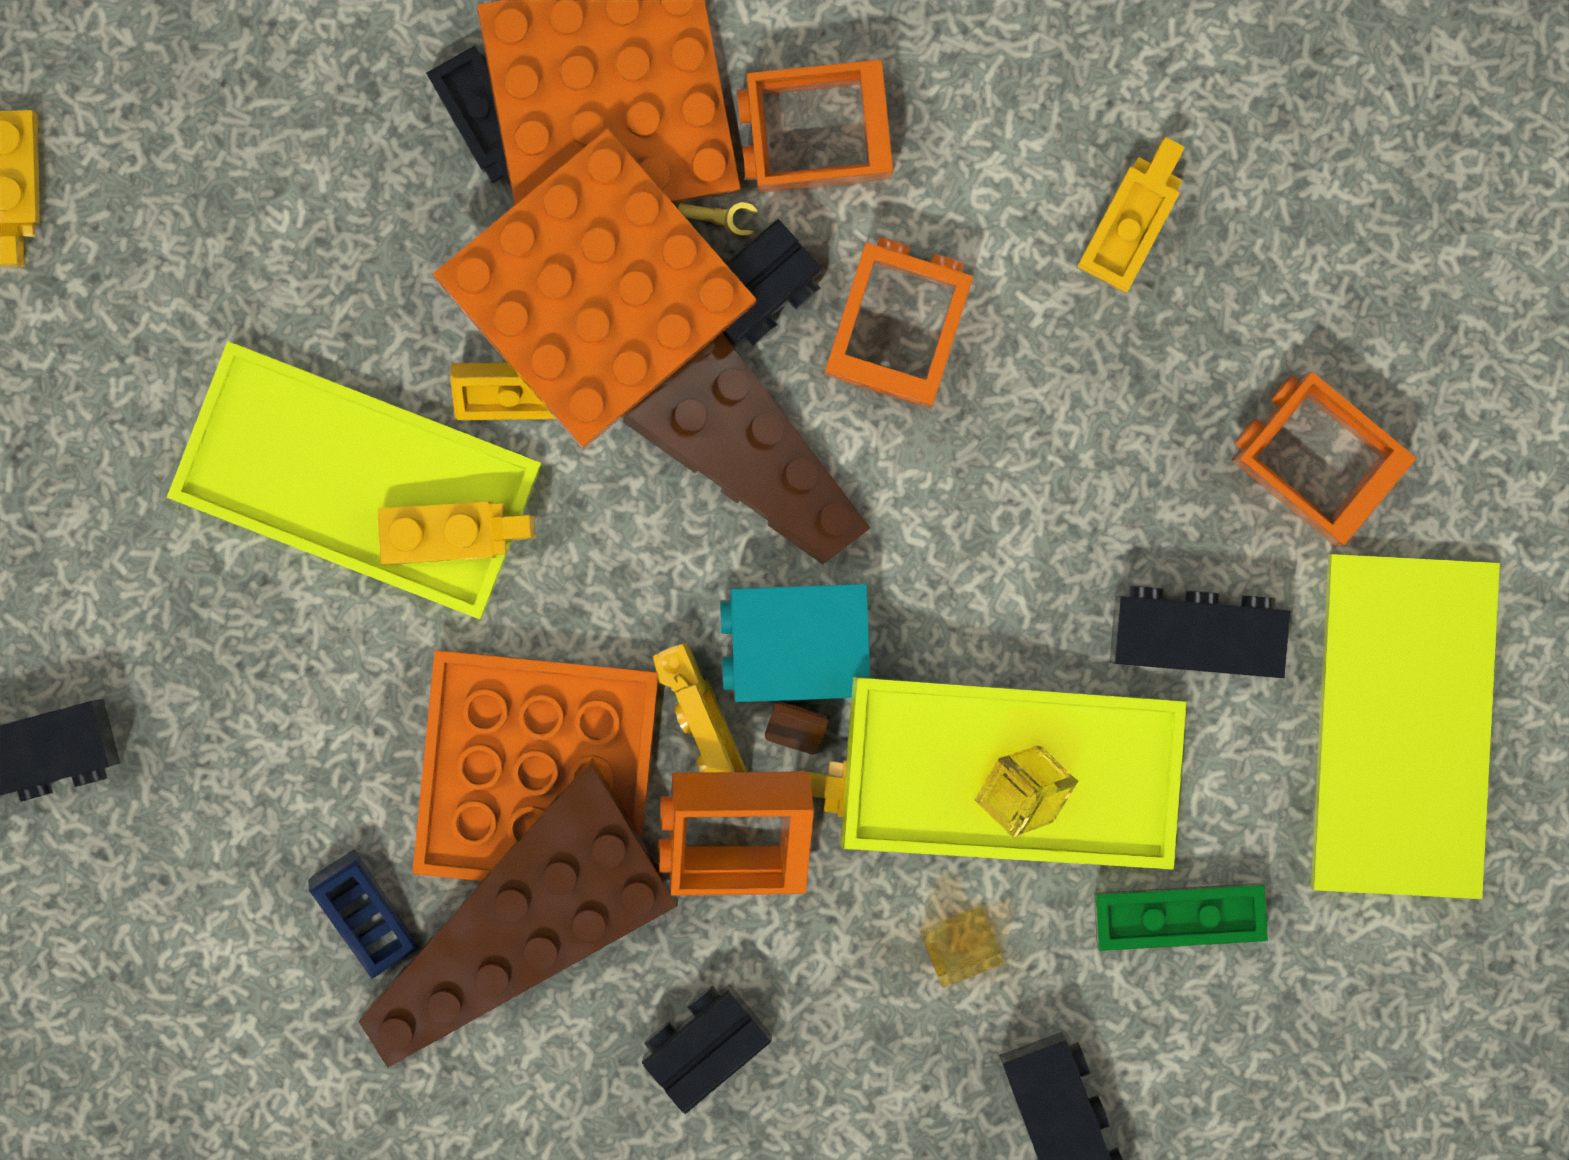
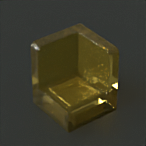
[975,745,1078,838]
[919,907,1005,989]

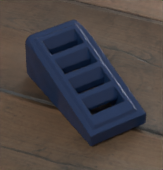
[308,850,419,979]

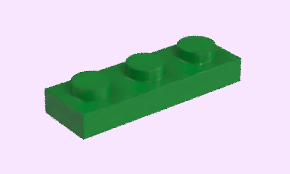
[1094,883,1268,951]

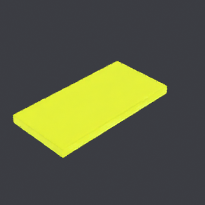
[166,341,543,619]
[1311,554,1500,899]
[840,677,1187,869]

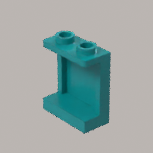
[720,584,870,702]

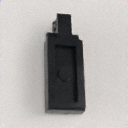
[426,45,511,187]

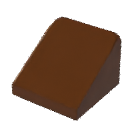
[765,700,829,755]

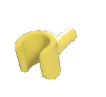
[678,202,758,238]

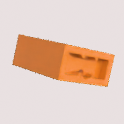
[737,59,893,193]
[824,237,974,409]
[1232,372,1417,546]
[658,772,814,896]

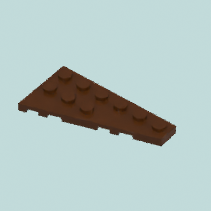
[623,333,870,565]
[359,758,678,1068]

